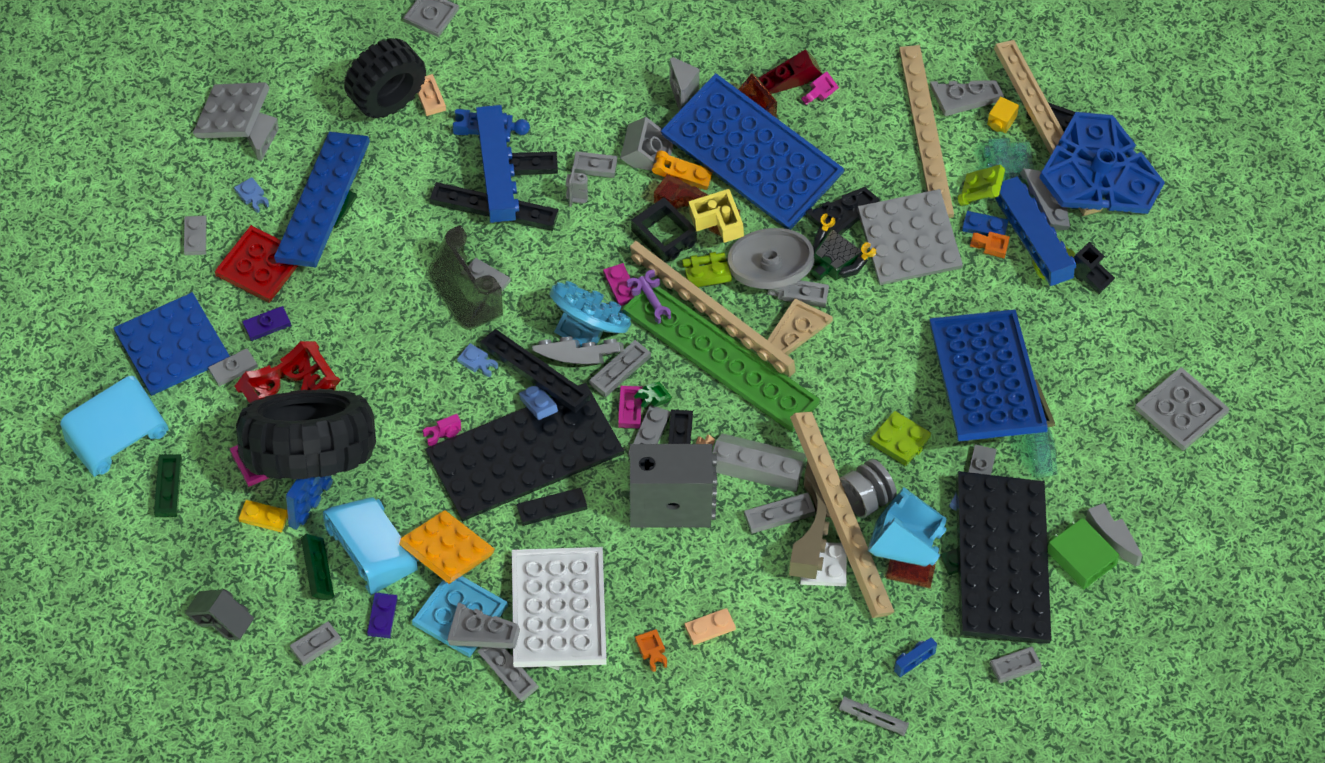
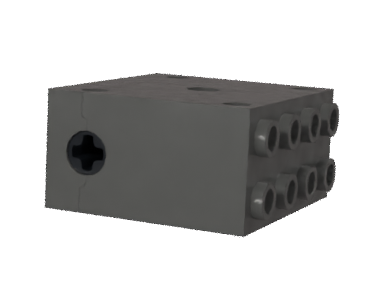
[630,444,717,528]

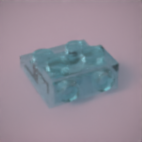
[984,138,1034,181]

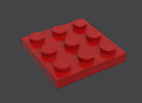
[215,225,299,303]

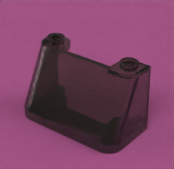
[428,225,503,330]

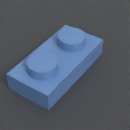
[519,386,558,420]

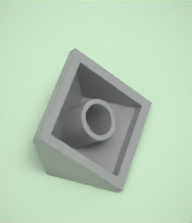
[669,57,700,111]

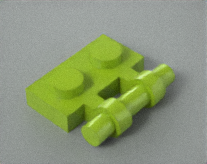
[682,252,732,287]

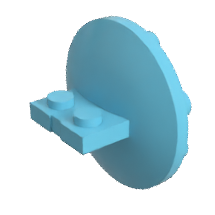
[549,281,631,348]

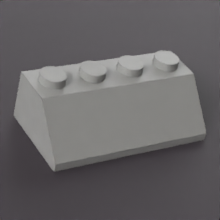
[713,433,807,492]

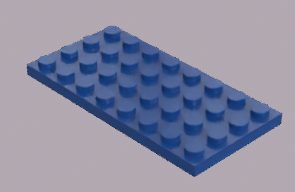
[661,73,844,230]
[930,309,1047,441]

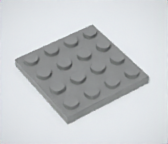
[857,189,963,285]

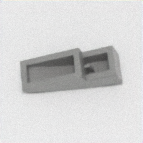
[1086,503,1142,566]

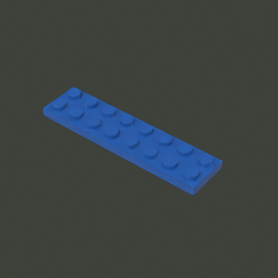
[274,132,370,268]

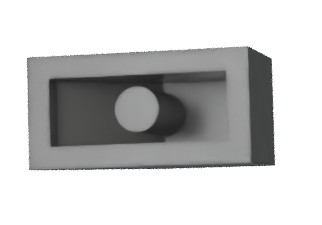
[247,112,279,161]

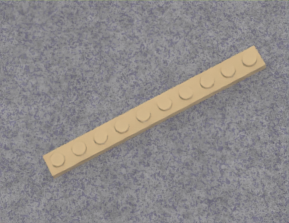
[994,40,1103,216]
[899,45,954,218]
[630,241,796,377]
[790,412,894,618]

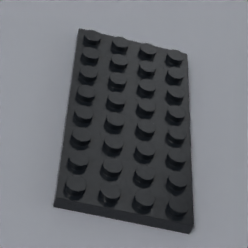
[425,383,624,522]
[956,471,1052,644]

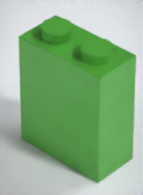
[1048,518,1119,589]

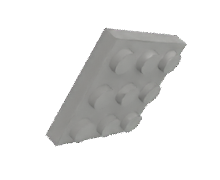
[193,82,270,138]
[1135,367,1230,451]

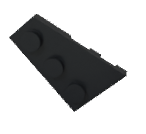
[804,187,880,235]

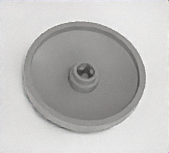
[728,228,814,289]

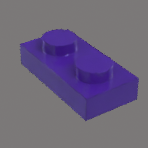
[367,593,398,639]

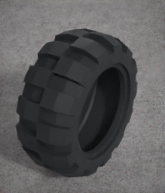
[236,389,376,479]

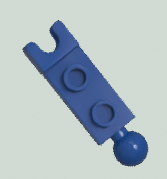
[453,109,530,137]

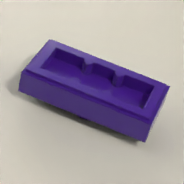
[242,306,291,341]

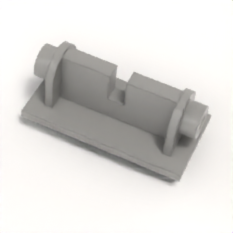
[566,166,588,207]

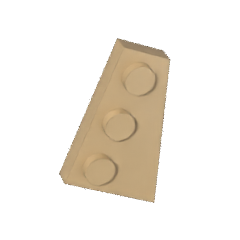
[767,299,833,355]

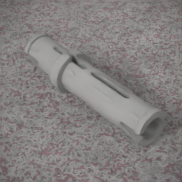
[839,696,909,736]

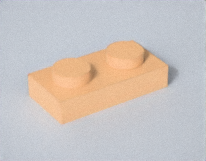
[417,74,446,116]
[685,608,736,645]

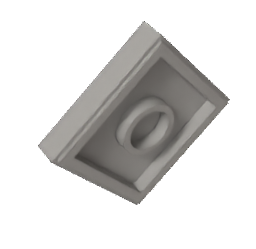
[403,0,459,37]

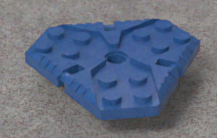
[1039,112,1165,214]

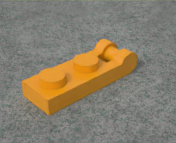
[652,151,712,190]

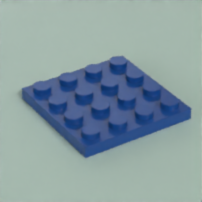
[113,292,230,396]

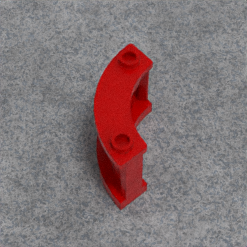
[234,341,341,403]

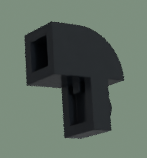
[1073,242,1115,294]

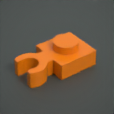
[635,629,667,672]

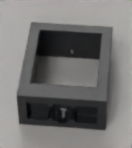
[631,198,697,262]

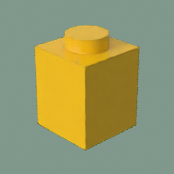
[987,96,1019,134]

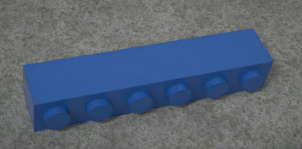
[476,105,519,223]
[995,176,1076,286]

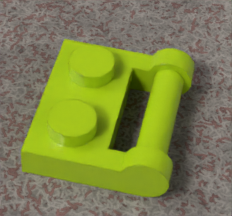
[958,164,1005,206]

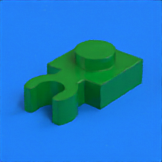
[634,381,672,408]

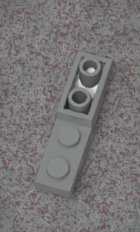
[532,336,624,365]

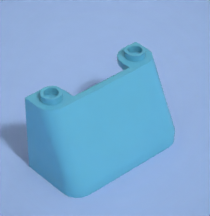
[60,376,169,477]
[868,487,947,567]
[323,497,419,595]

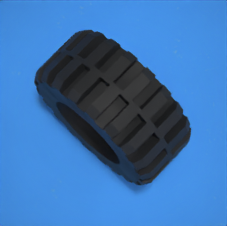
[344,38,426,118]

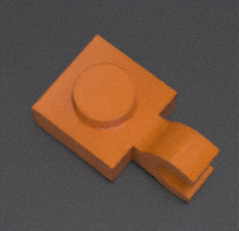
[970,231,1010,258]

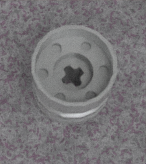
[840,459,897,518]

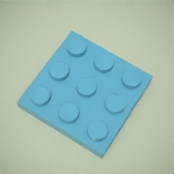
[412,576,508,658]

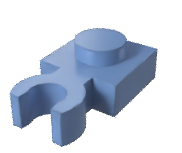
[234,177,269,213]
[457,343,498,377]

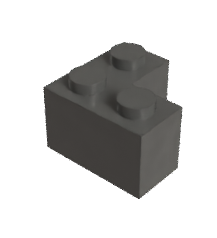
[185,589,254,640]

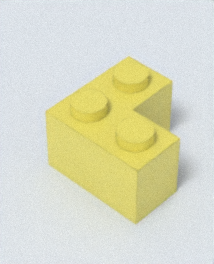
[688,189,744,243]

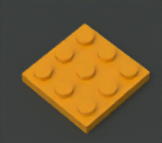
[399,510,495,584]

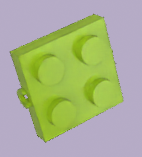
[869,411,931,466]

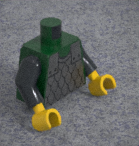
[812,214,876,281]

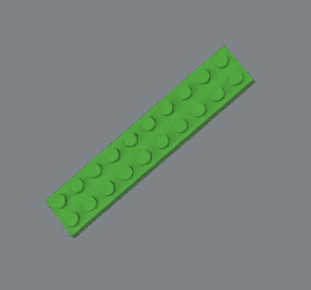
[623,286,820,432]

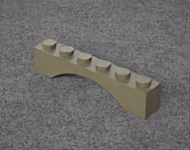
[789,460,838,579]

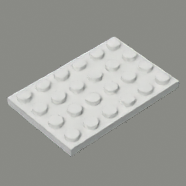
[512,547,607,667]

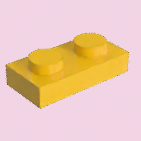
[239,500,288,532]

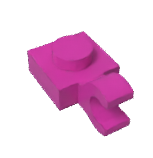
[801,71,839,105]
[423,414,462,446]

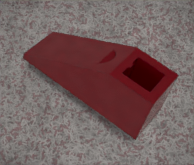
[753,49,822,97]

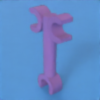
[627,270,671,324]

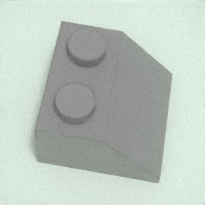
[620,117,673,170]

